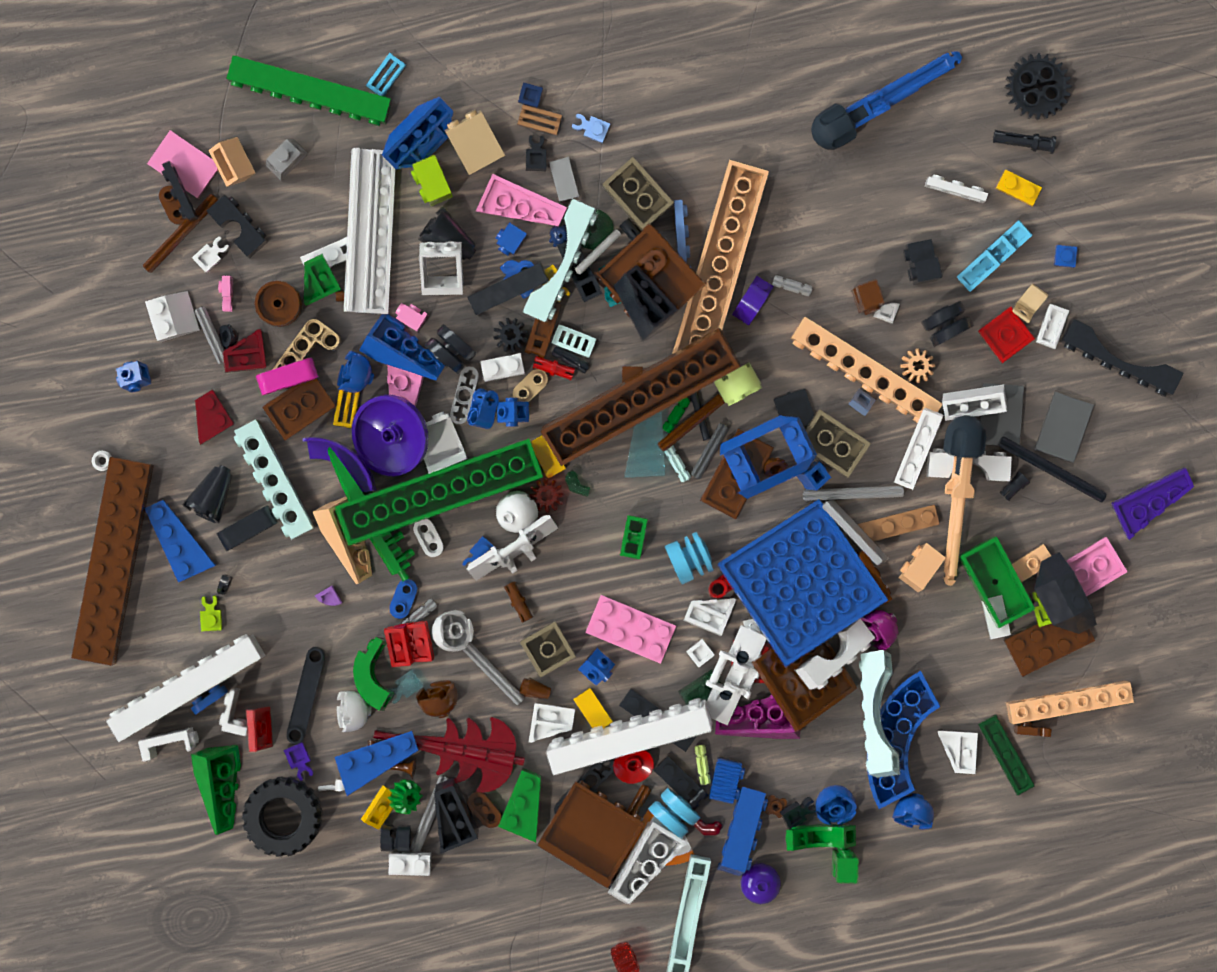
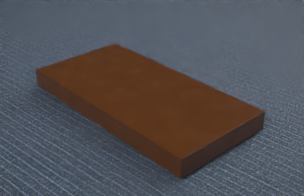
[700,429,774,519]

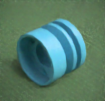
[665,532,714,584]

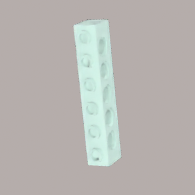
[234,420,315,540]

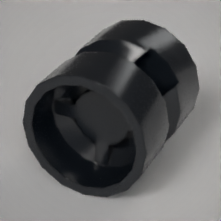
[380,825,411,852]

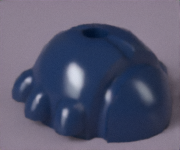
[549,225,568,247]

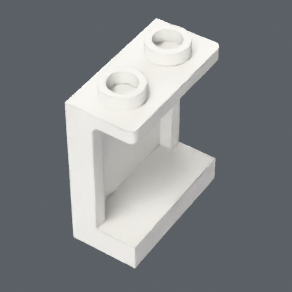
[424,412,468,473]
[138,727,199,761]

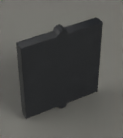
[773,388,814,426]

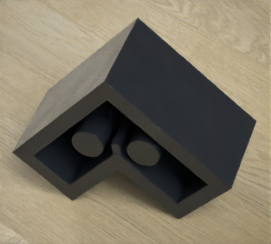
[903,239,942,285]

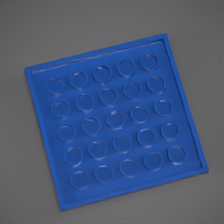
[717,499,888,667]

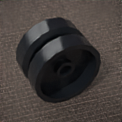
[921,300,974,347]
[425,324,477,374]

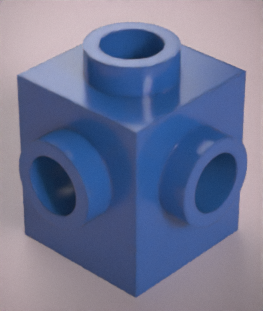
[116,361,151,392]
[497,398,529,427]
[578,648,615,685]

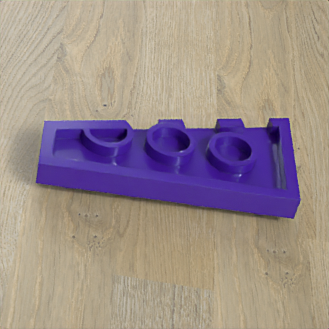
[1111,467,1194,540]

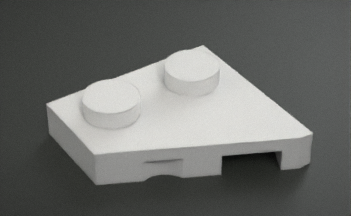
[683,598,736,636]
[529,703,575,743]
[938,730,978,774]

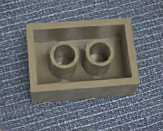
[602,157,674,231]
[805,410,871,478]

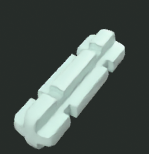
[664,445,691,482]

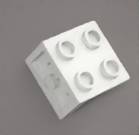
[219,688,248,736]

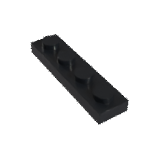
[619,688,697,752]

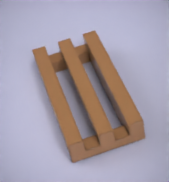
[517,105,562,136]

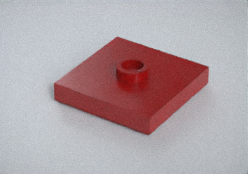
[978,306,1035,363]
[246,706,273,752]

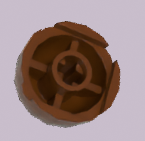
[416,680,458,718]

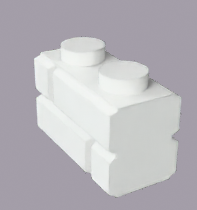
[480,353,525,382]
[389,851,431,876]

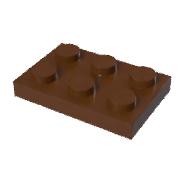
[262,378,336,441]

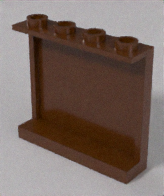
[595,223,706,318]
[537,781,646,888]

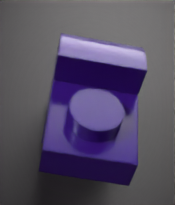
[732,276,774,325]

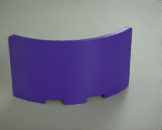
[303,438,377,492]

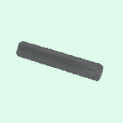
[691,423,729,479]

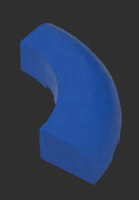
[867,671,940,809]

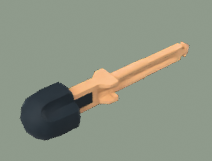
[943,415,986,586]

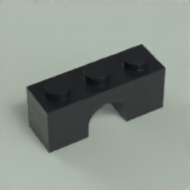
[207,195,268,259]

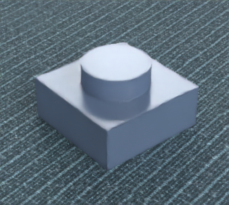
[849,388,876,416]

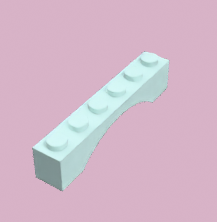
[523,199,598,322]
[859,650,900,778]
[666,854,711,972]

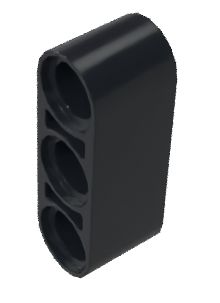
[216,505,278,552]

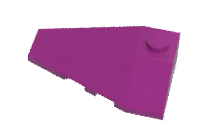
[715,695,801,739]

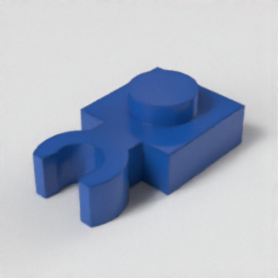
[462,536,496,566]

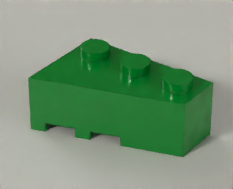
[498,768,541,843]

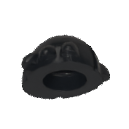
[219,324,238,349]

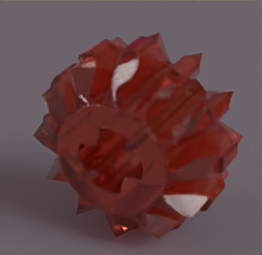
[529,478,564,513]
[610,942,640,972]

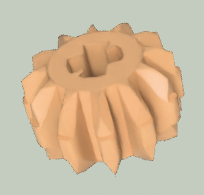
[900,348,935,383]

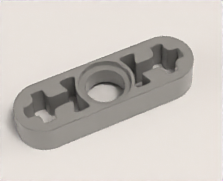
[450,366,479,424]

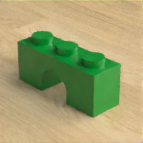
[832,847,858,883]

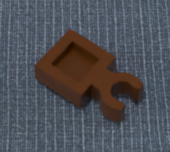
[1014,722,1052,737]

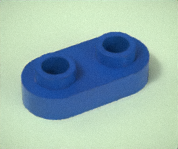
[390,579,418,619]
[191,684,229,715]

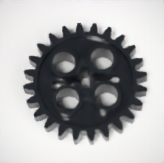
[1004,53,1072,120]

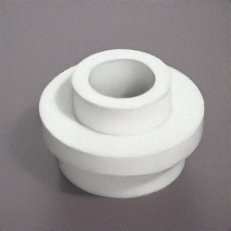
[92,451,112,471]

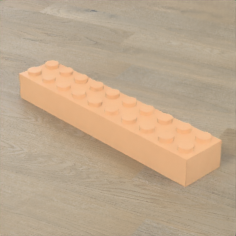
[672,160,769,354]

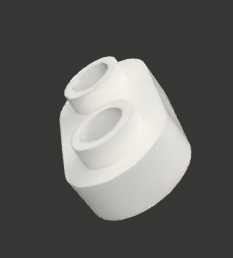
[413,519,444,557]

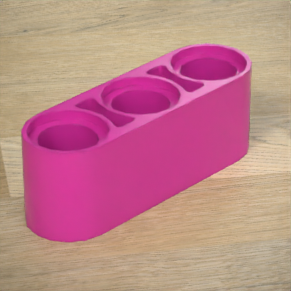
[256,358,318,395]

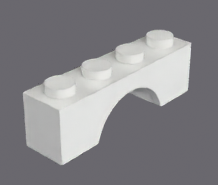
[926,448,1012,481]
[795,619,875,690]

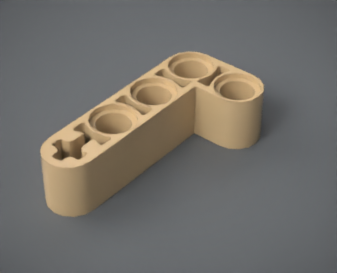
[272,319,341,370]

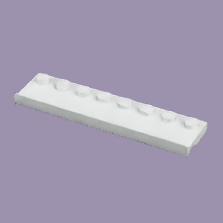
[344,148,395,315]

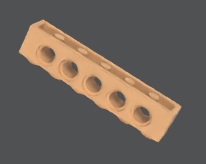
[1006,681,1134,724]

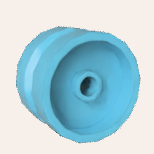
[648,787,701,839]

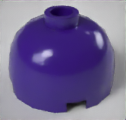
[740,863,781,905]

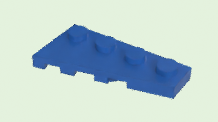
[145,500,216,582]
[335,731,419,796]

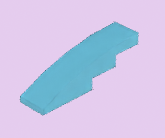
[957,220,1033,292]

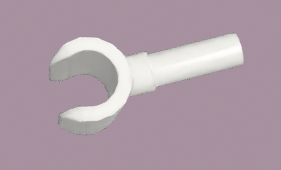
[318,779,345,792]

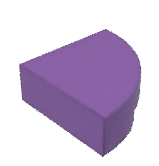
[315,585,343,606]

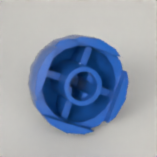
[337,351,374,393]
[816,785,857,825]
[892,793,934,830]

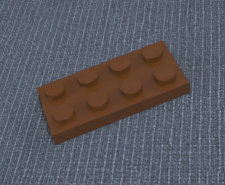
[1004,623,1095,677]

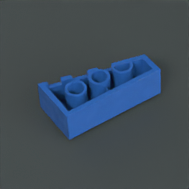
[717,787,768,876]

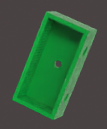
[959,536,1035,628]

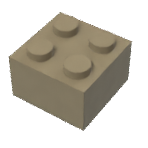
[520,621,576,678]

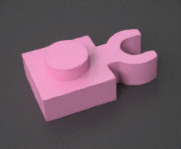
[218,276,233,312]

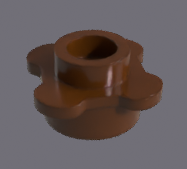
[765,795,787,818]

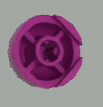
[861,610,899,651]

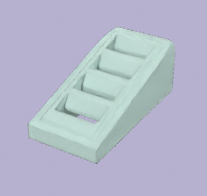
[551,324,597,358]

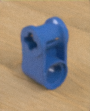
[467,388,499,429]

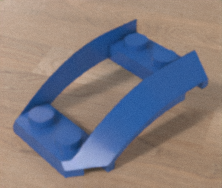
[720,415,817,499]

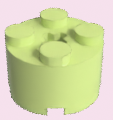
[714,362,762,406]

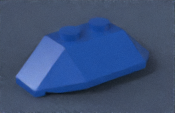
[382,97,454,170]

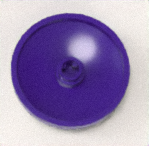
[352,394,429,476]

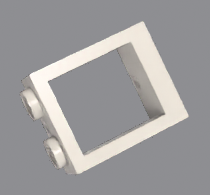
[419,241,463,295]

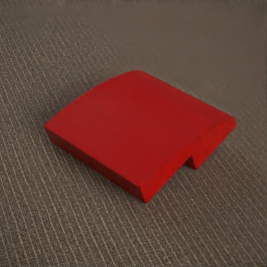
[384,621,435,667]

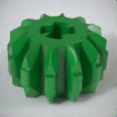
[387,779,423,814]

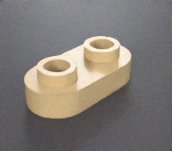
[513,369,548,402]

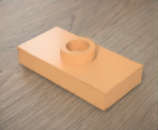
[1012,544,1051,582]

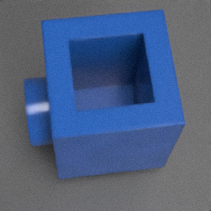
[495,223,527,256]
[797,461,831,490]

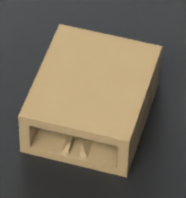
[445,110,505,175]

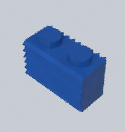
[709,757,745,804]

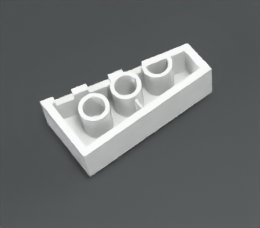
[608,822,687,904]

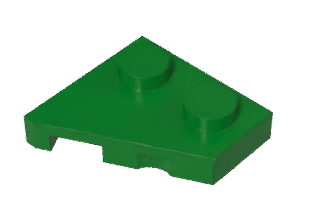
[303,254,341,306]

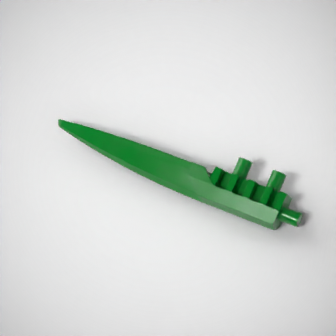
[328,447,415,582]

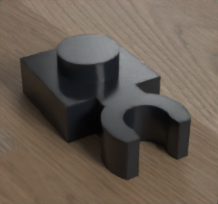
[526,135,546,171]
[780,797,816,829]

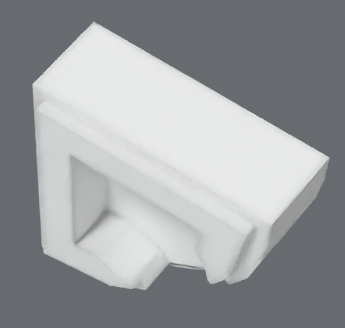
[873,303,900,324]

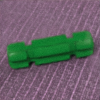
[662,397,690,433]

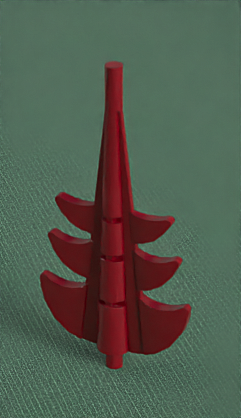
[373,717,525,793]

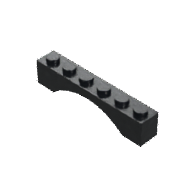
[1060,319,1184,397]

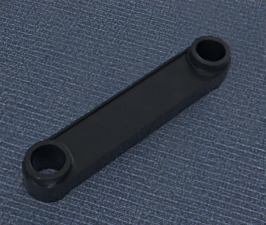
[286,647,325,744]

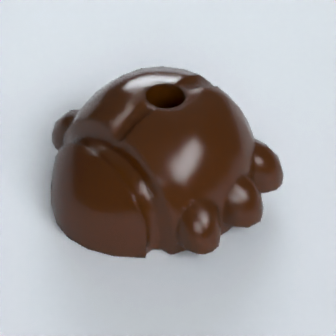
[764,457,788,477]

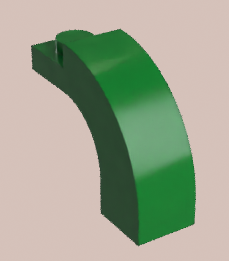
[353,637,394,711]
[786,824,856,851]

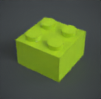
[411,155,453,207]

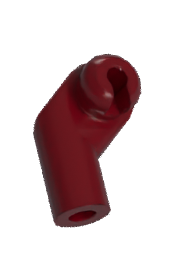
[693,818,722,836]

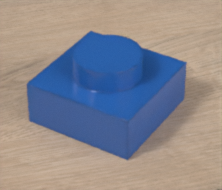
[1054,245,1077,268]

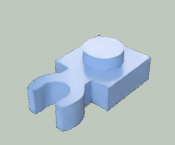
[572,114,610,144]

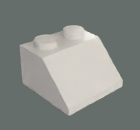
[145,291,200,342]

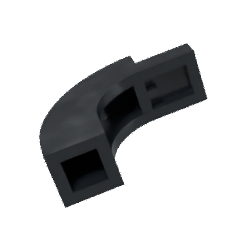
[557,241,603,302]

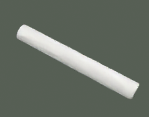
[575,229,621,274]

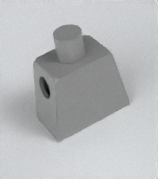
[266,139,308,181]

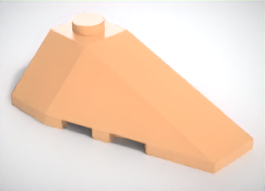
[313,497,372,584]

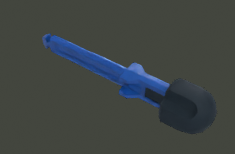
[811,51,962,150]

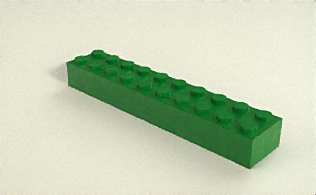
[334,439,543,546]

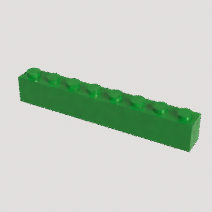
[226,55,392,127]

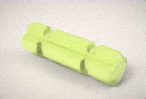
[695,745,711,785]

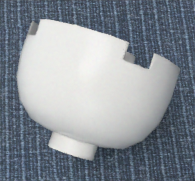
[496,491,538,533]
[432,610,474,652]
[337,691,371,732]

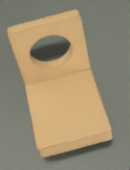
[1012,283,1048,323]

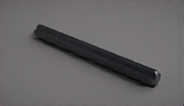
[998,436,1107,503]

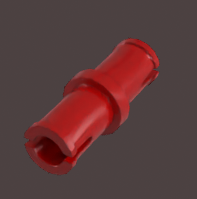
[532,356,575,381]

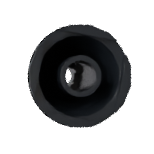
[418,207,476,261]
[183,465,232,524]

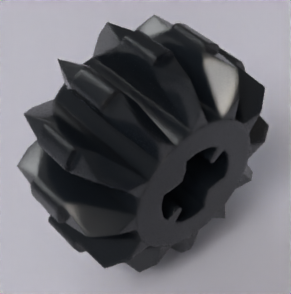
[493,318,528,352]

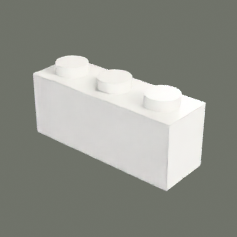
[942,385,1007,421]

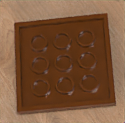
[752,640,857,732]

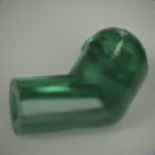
[565,471,590,497]

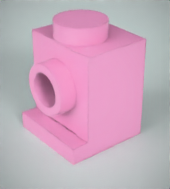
[395,303,429,332]

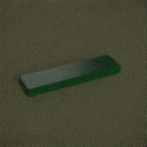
[978,715,1035,796]

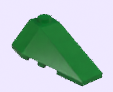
[191,745,241,835]

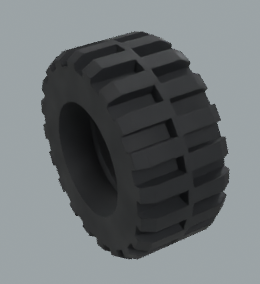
[242,776,323,857]

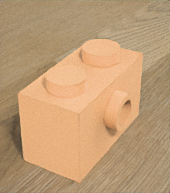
[209,137,255,187]
[899,543,946,592]

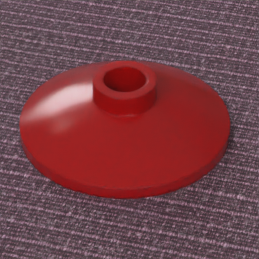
[613,749,654,784]

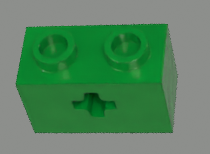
[620,515,648,559]

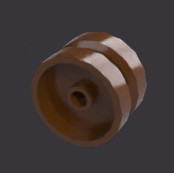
[254,281,303,327]

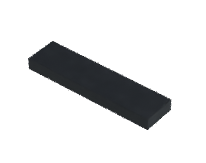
[467,262,549,315]

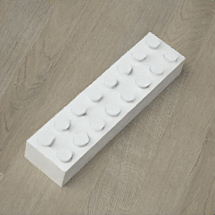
[106,634,266,742]
[546,698,713,775]

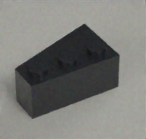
[614,264,678,341]
[434,777,479,854]

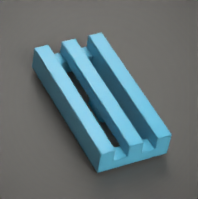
[366,53,406,96]

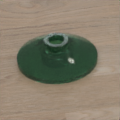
[581,209,614,250]

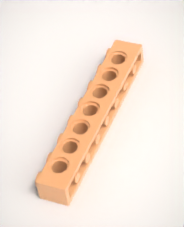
[791,317,943,423]

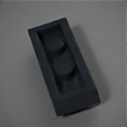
[162,161,199,222]

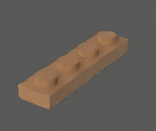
[857,505,939,541]

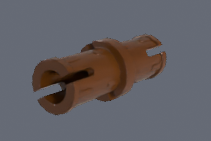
[504,581,533,623]

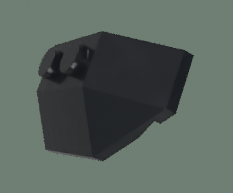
[1034,552,1097,634]

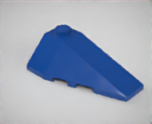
[359,314,445,380]

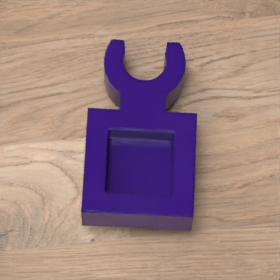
[283,742,314,781]

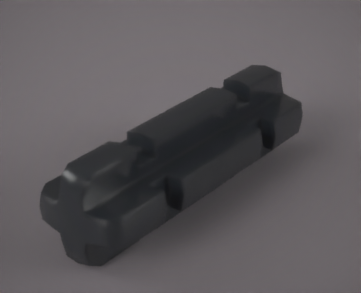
[552,346,590,373]

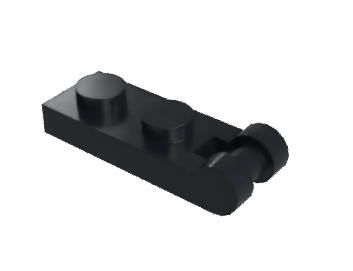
[654,756,709,810]

